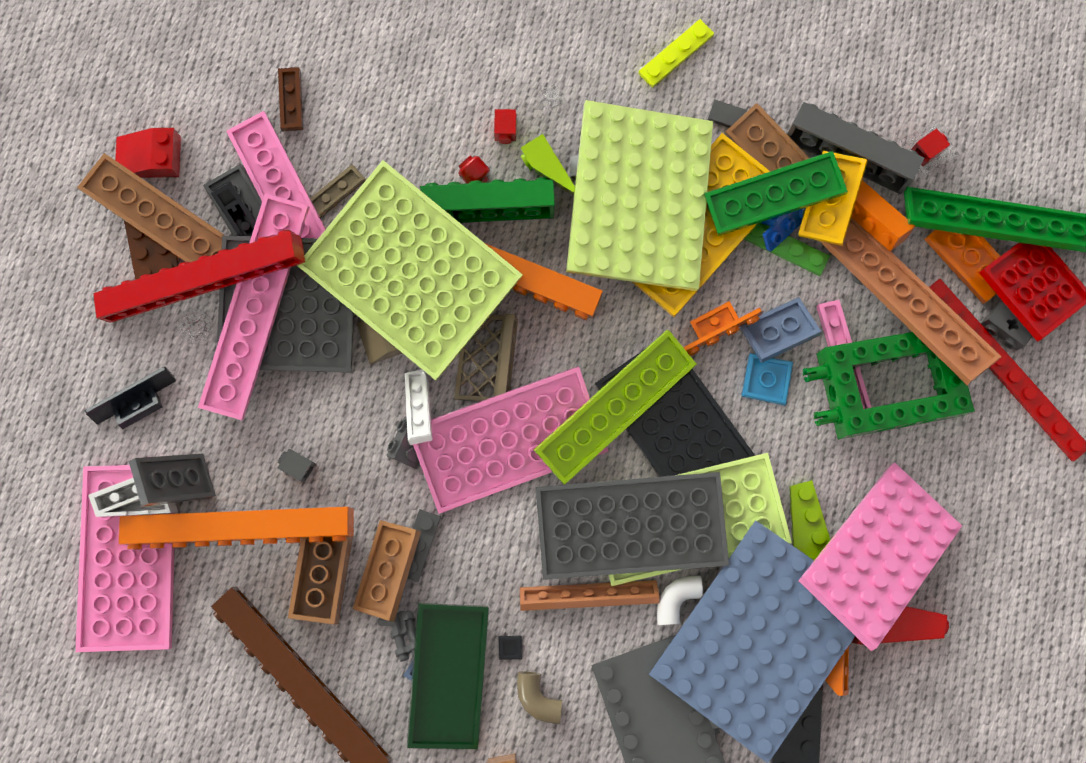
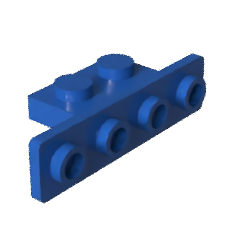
[761,208,806,252]

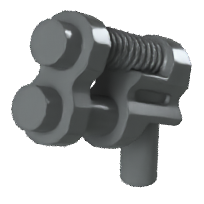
[378,610,416,662]

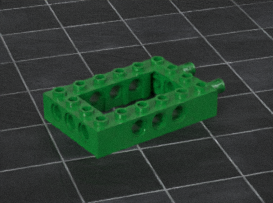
[803,332,975,440]

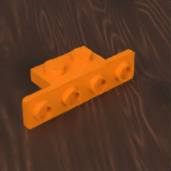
[683,301,762,356]

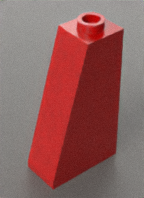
[852,606,949,645]

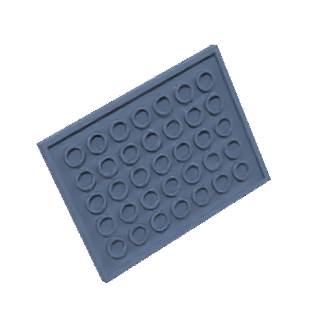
[649,520,855,763]

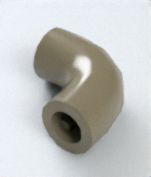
[517,671,562,724]

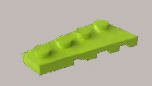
[789,480,830,560]

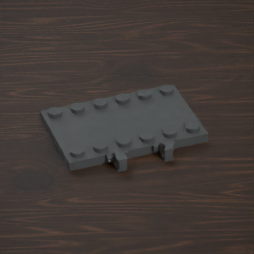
[591,635,725,763]

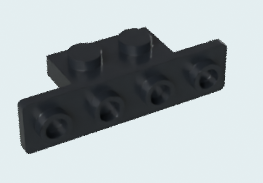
[85,367,176,430]

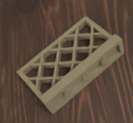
[454,314,518,402]

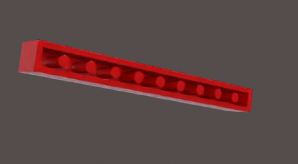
[93,230,305,323]

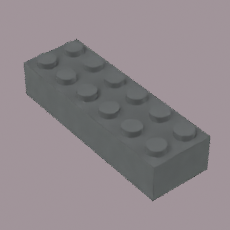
[787,102,924,195]

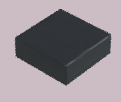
[498,635,522,660]

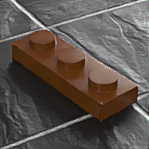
[278,67,303,132]

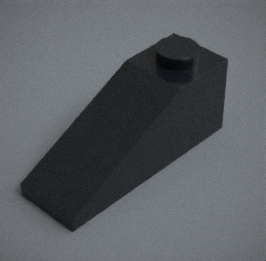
[211,180,256,236]

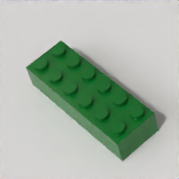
[420,177,555,223]

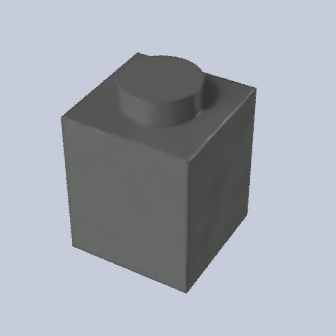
[277,449,316,483]

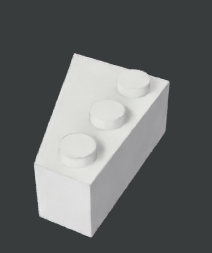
[88,478,179,517]

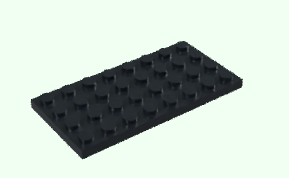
[594,349,755,477]

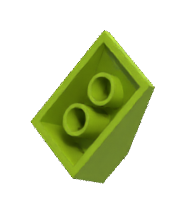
[521,134,575,196]

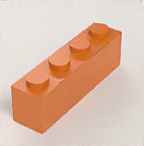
[851,180,915,251]

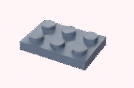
[740,297,821,363]

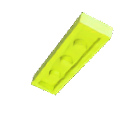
[638,19,714,88]

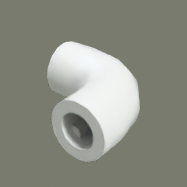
[657,575,703,625]

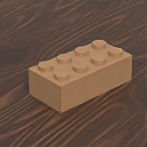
[288,537,353,625]

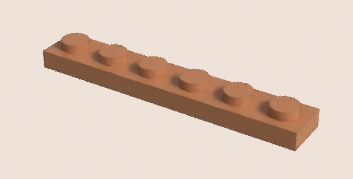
[520,580,659,611]

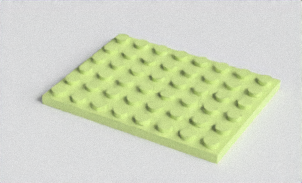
[566,100,713,291]
[297,160,523,381]

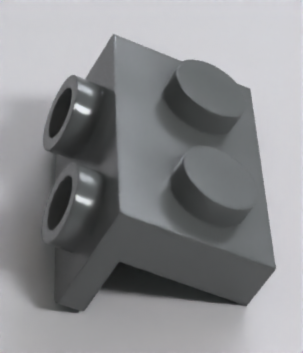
[387,416,420,469]

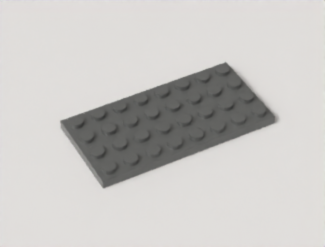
[536,472,729,580]

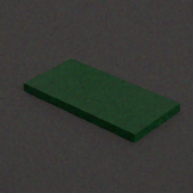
[406,603,489,749]

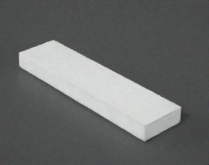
[405,369,433,445]

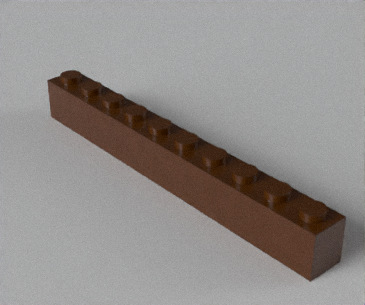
[211,587,392,763]

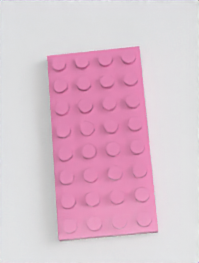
[413,366,608,514]
[799,462,962,651]
[76,465,176,652]

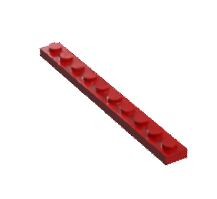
[929,278,1086,462]

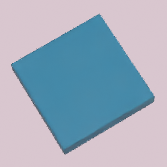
[741,353,793,406]

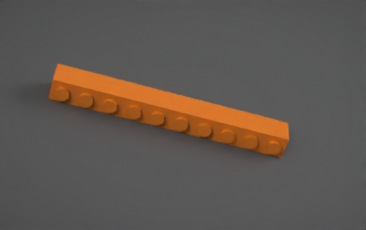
[119,506,354,550]

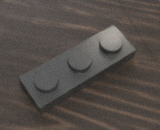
[407,509,441,582]

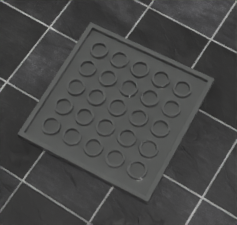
[217,236,354,373]

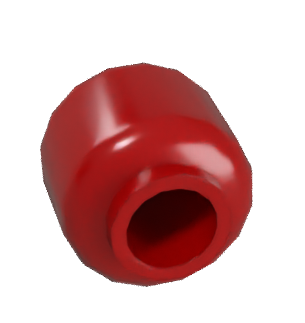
[458,155,490,184]

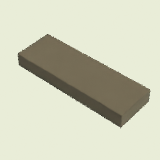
[310,164,366,218]

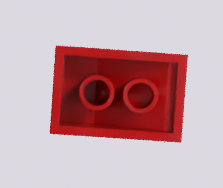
[115,128,181,178]

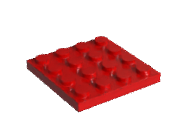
[979,242,1086,342]

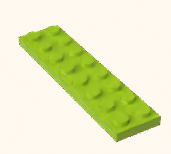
[534,330,697,485]

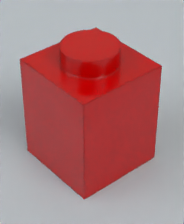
[494,109,517,144]
[911,128,950,167]

